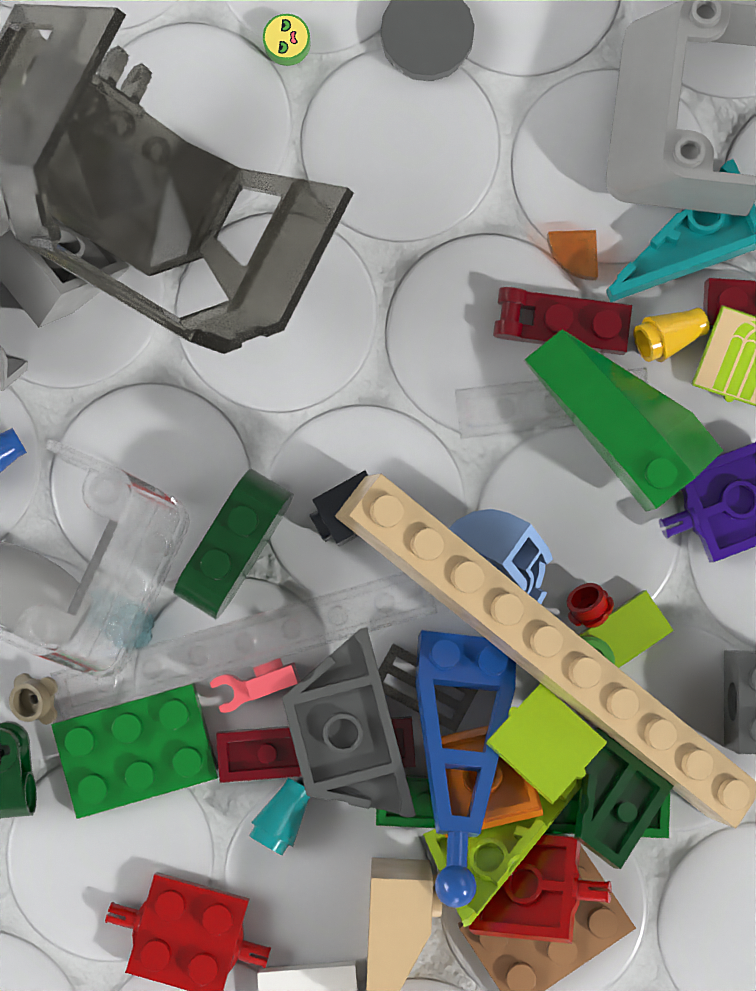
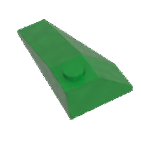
[524,329,724,512]

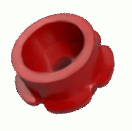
[566,583,614,628]

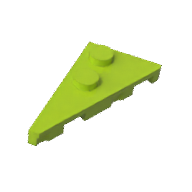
[423,778,582,927]

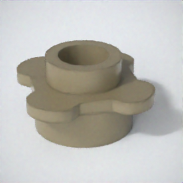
[9,673,58,725]

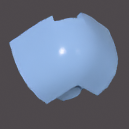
[449,509,553,604]

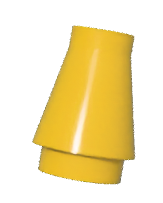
[633,307,710,362]

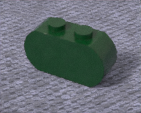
[173,468,294,620]

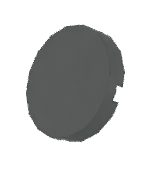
[381,0,475,81]

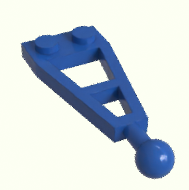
[415,630,516,908]

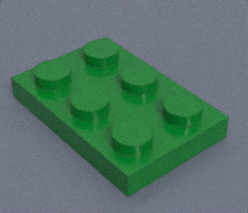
[51,682,219,819]

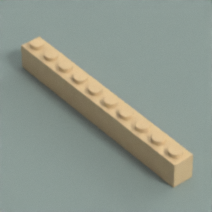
[335,473,756,829]

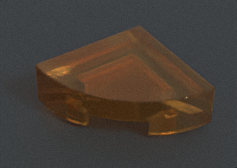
[547,230,598,281]

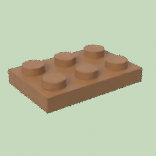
[458,846,636,991]

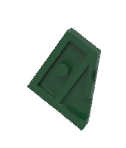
[574,728,673,869]

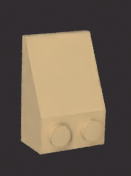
[366,858,442,991]

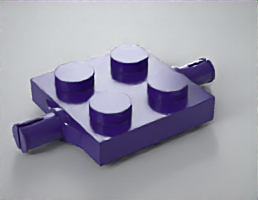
[659,442,756,562]

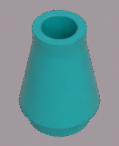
[249,778,310,856]

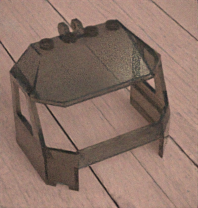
[0,4,354,354]

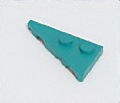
[606,159,756,302]

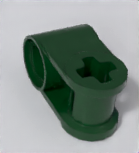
[0,721,37,819]

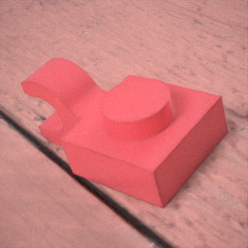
[210,658,301,713]

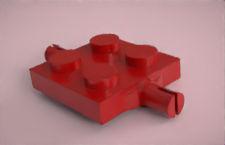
[469,835,612,944]
[105,872,271,991]

